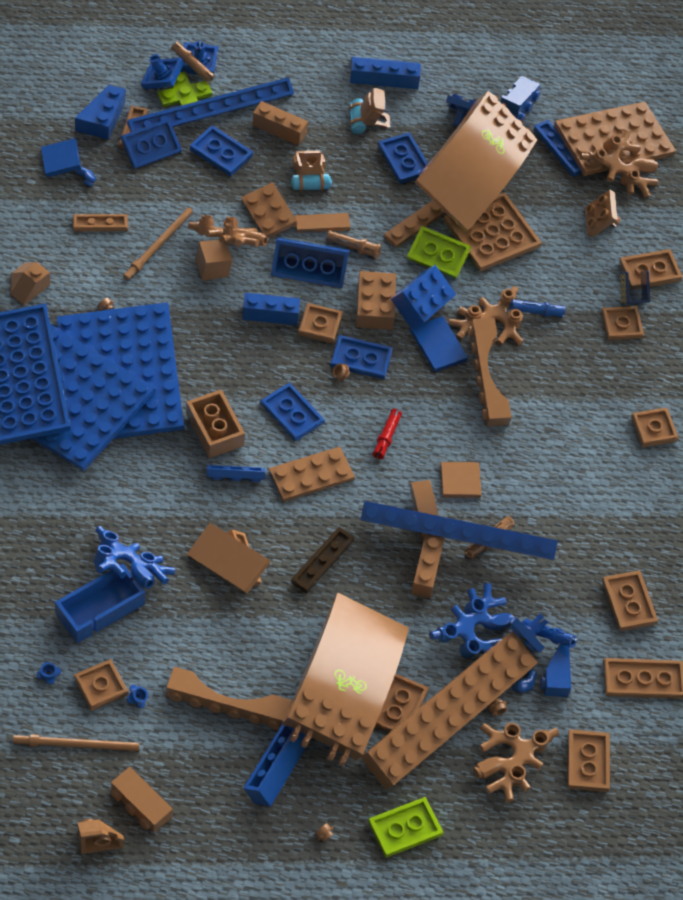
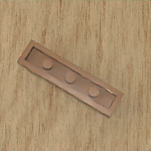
[384,200,446,248]

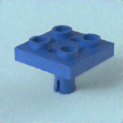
[180,41,219,74]
[141,54,184,89]
[446,94,476,127]
[509,614,549,653]

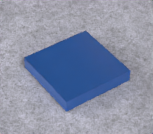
[41,138,81,177]

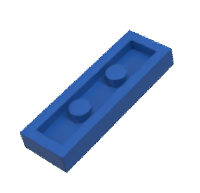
[207,465,265,482]

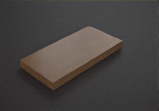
[187,523,270,594]
[603,658,683,699]

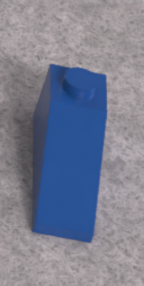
[540,644,571,697]

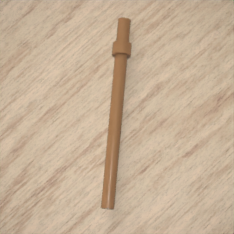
[123,207,193,280]
[13,734,139,751]

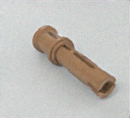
[326,230,382,259]

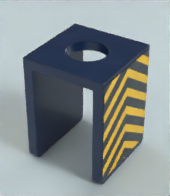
[620,271,650,304]

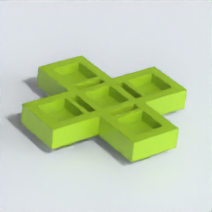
[157,72,213,107]

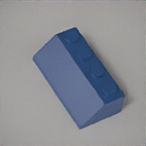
[350,56,421,89]
[271,238,350,288]

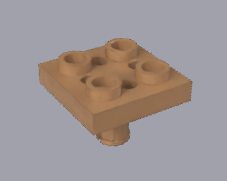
[585,189,620,237]

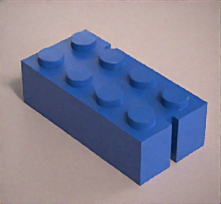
[55,564,145,643]

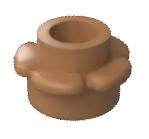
[97,297,114,311]
[333,363,350,381]
[488,699,507,717]
[314,823,334,842]

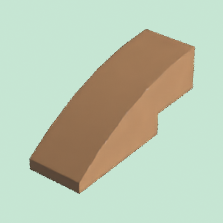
[410,480,438,542]

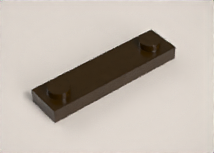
[291,527,354,594]

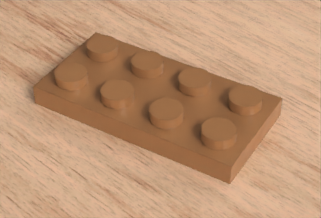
[269,447,355,502]

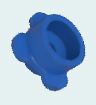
[36,662,61,684]
[126,685,148,708]

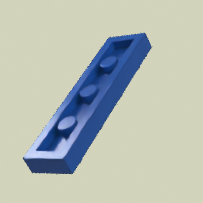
[533,120,582,177]

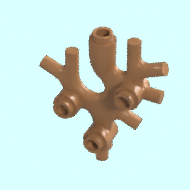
[579,129,658,198]
[188,215,268,247]
[448,286,524,347]
[473,723,559,802]

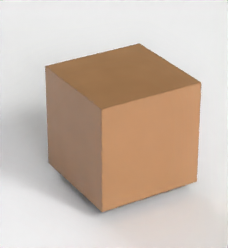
[195,240,233,280]

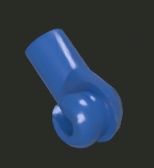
[75,166,96,187]
[512,670,537,693]

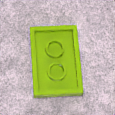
[407,226,471,279]
[368,797,444,858]

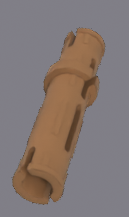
[171,41,215,84]
[464,516,515,560]

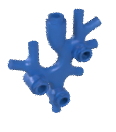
[94,526,175,589]
[429,583,513,658]

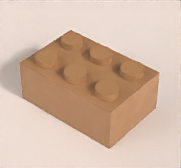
[356,271,396,330]
[186,389,245,458]

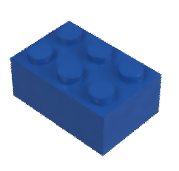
[391,265,456,329]

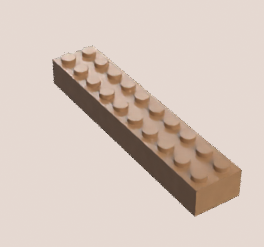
[360,631,538,789]

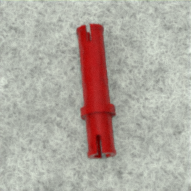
[372,409,402,459]

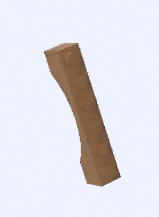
[468,318,512,427]
[166,667,292,730]

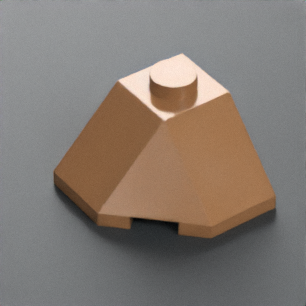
[10,262,50,306]
[77,819,124,854]

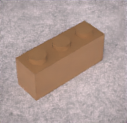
[252,101,308,146]
[411,534,445,599]
[111,767,173,833]

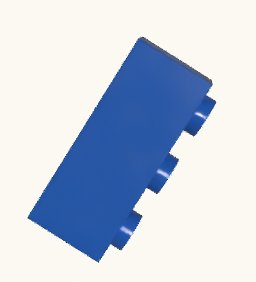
[242,293,300,325]

